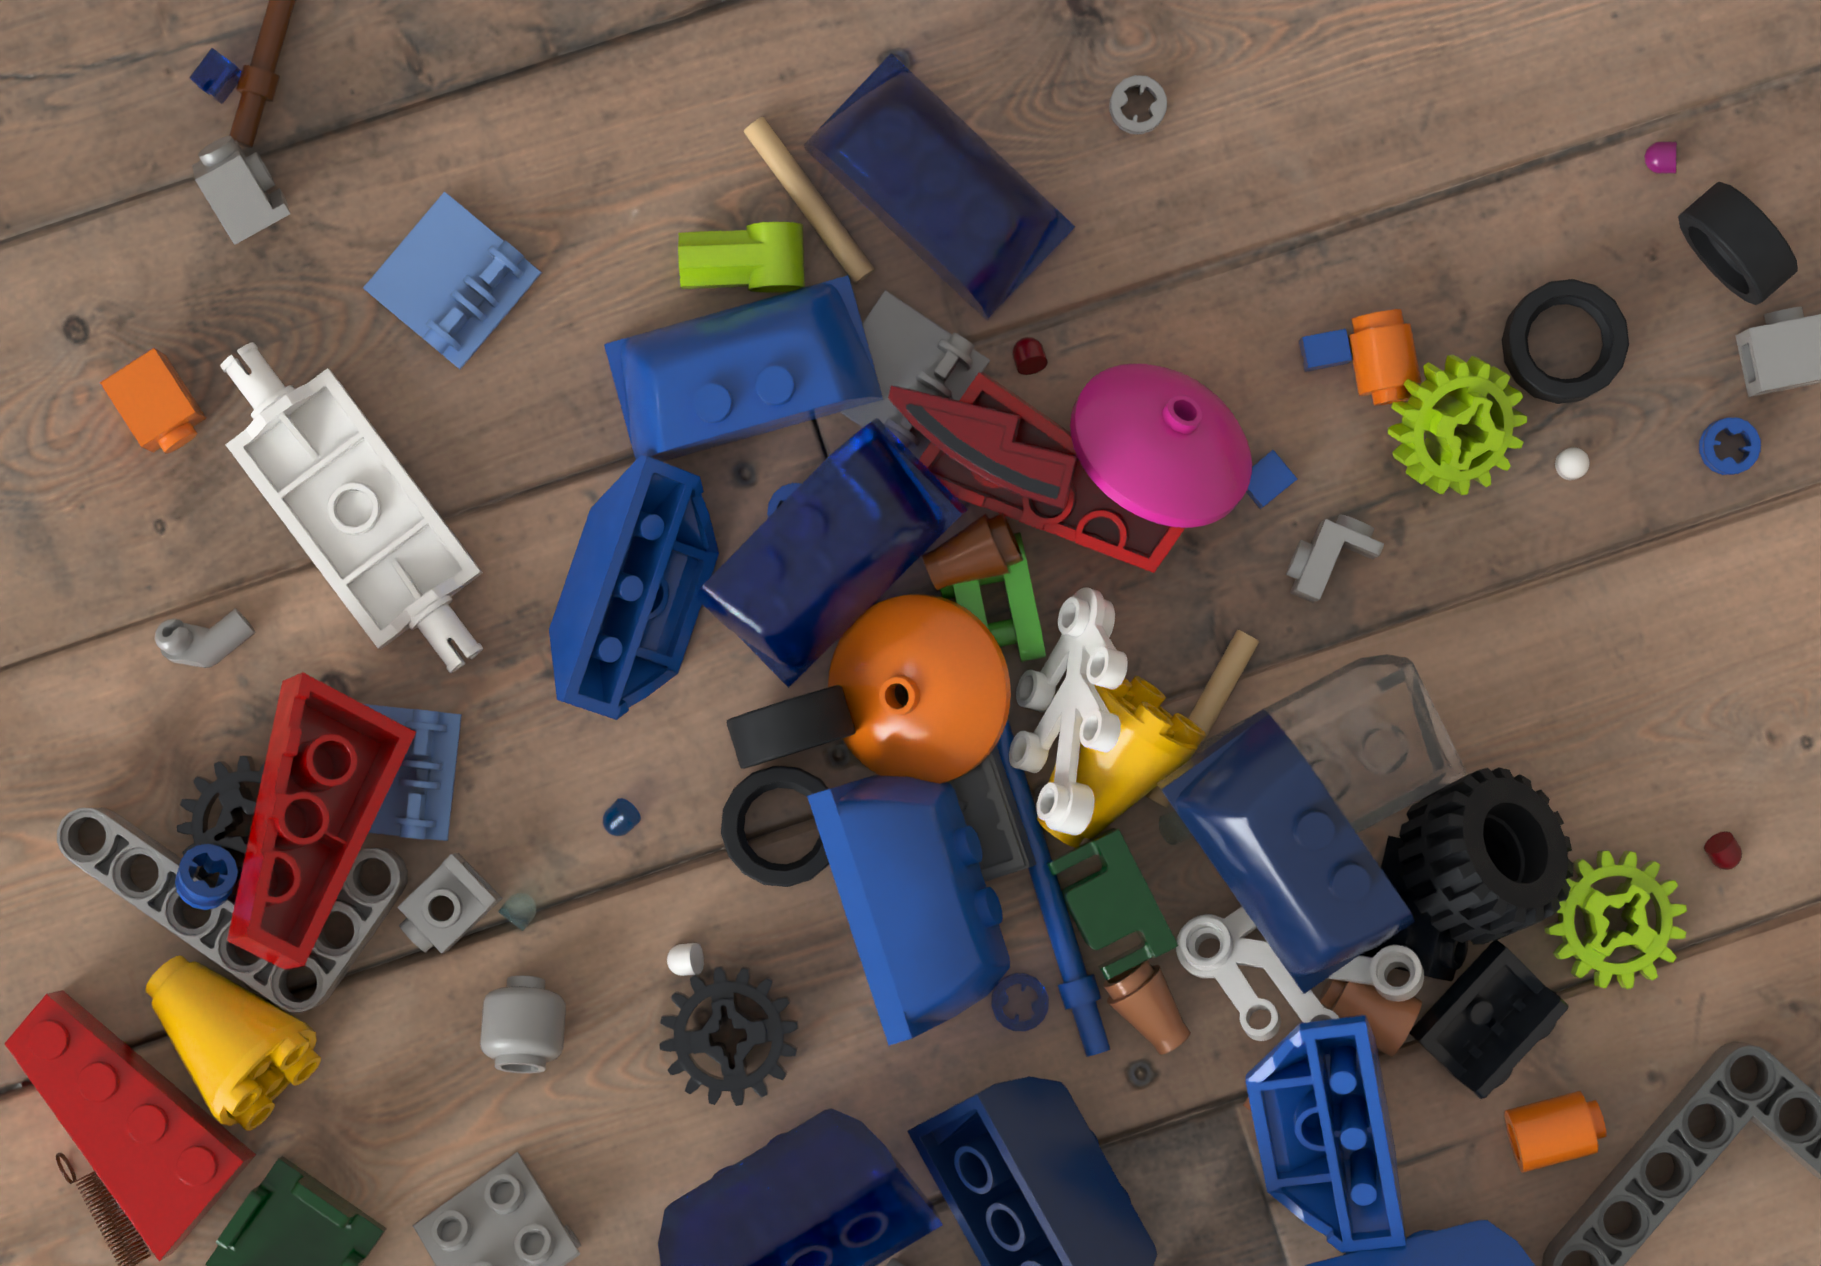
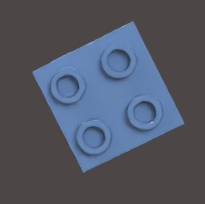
[363,191,542,370]
[364,704,462,841]

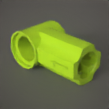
[678,222,805,293]

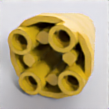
[1037,676,1206,848]
[145,955,321,1131]

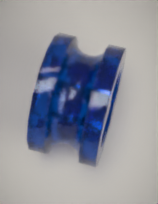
[991,973,1049,1031]

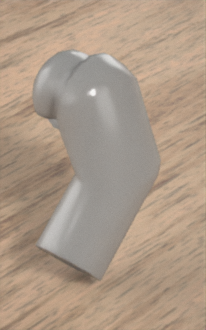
[155,608,256,668]

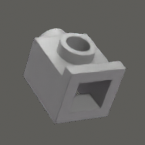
[192,136,290,245]
[397,853,503,953]

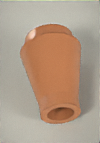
[1103,960,1191,1055]

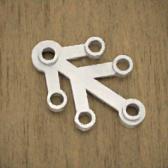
[1009,587,1128,835]
[1176,906,1424,1041]

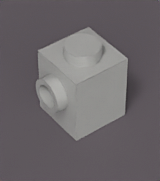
[1736,307,1821,397]

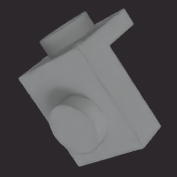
[1286,514,1384,603]

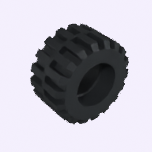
[1398,767,1574,945]

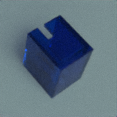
[189,48,241,104]

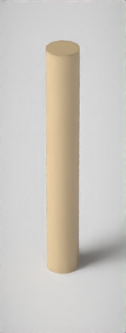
[743,117,876,285]
[1145,629,1259,808]

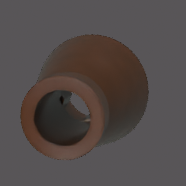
[922,513,1023,590]

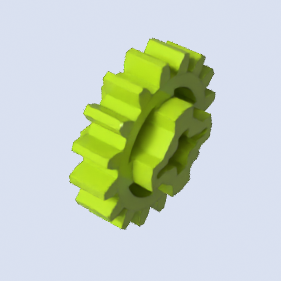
[1388,355,1527,495]
[1544,850,1687,989]

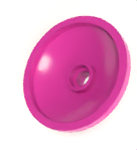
[1070,364,1252,528]

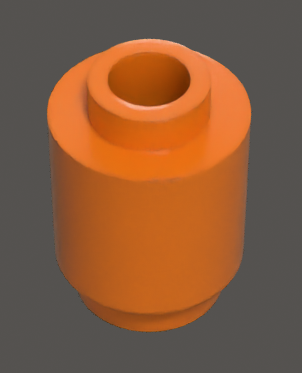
[1348,309,1422,406]

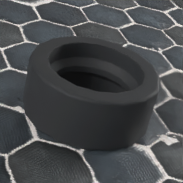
[1678,182,1798,305]
[1502,279,1629,404]
[726,685,856,769]
[721,766,829,887]

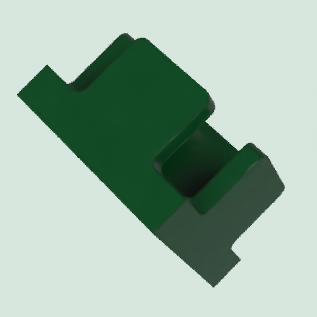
[1046,828,1178,980]
[205,1156,387,1266]

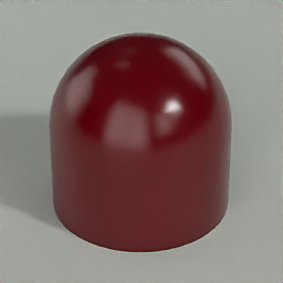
[1012,337,1048,375]
[1704,831,1742,870]

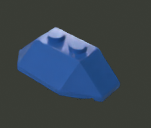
[549,455,719,720]
[1245,1015,1406,1253]

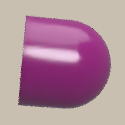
[1644,142,1677,174]

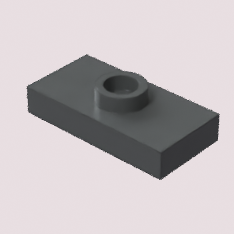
[947,745,1036,882]

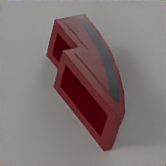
[888,386,1078,509]

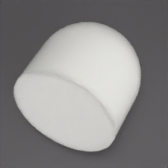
[1555,447,1590,480]
[667,943,704,976]

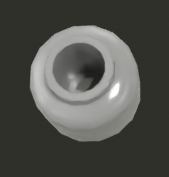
[480,976,566,1073]

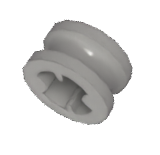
[1109,75,1167,135]

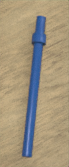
[996,719,1111,1057]

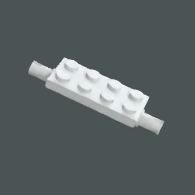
[220,342,483,673]

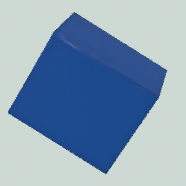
[1299,328,1352,372]
[1246,450,1297,509]

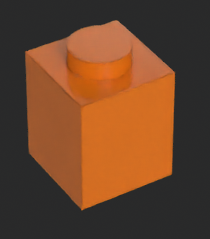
[100,348,206,454]

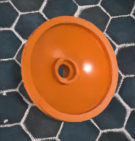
[828,594,1011,784]

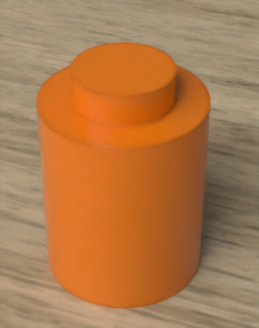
[1504,1091,1607,1173]

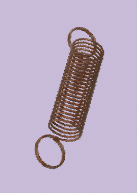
[56,1152,151,1266]

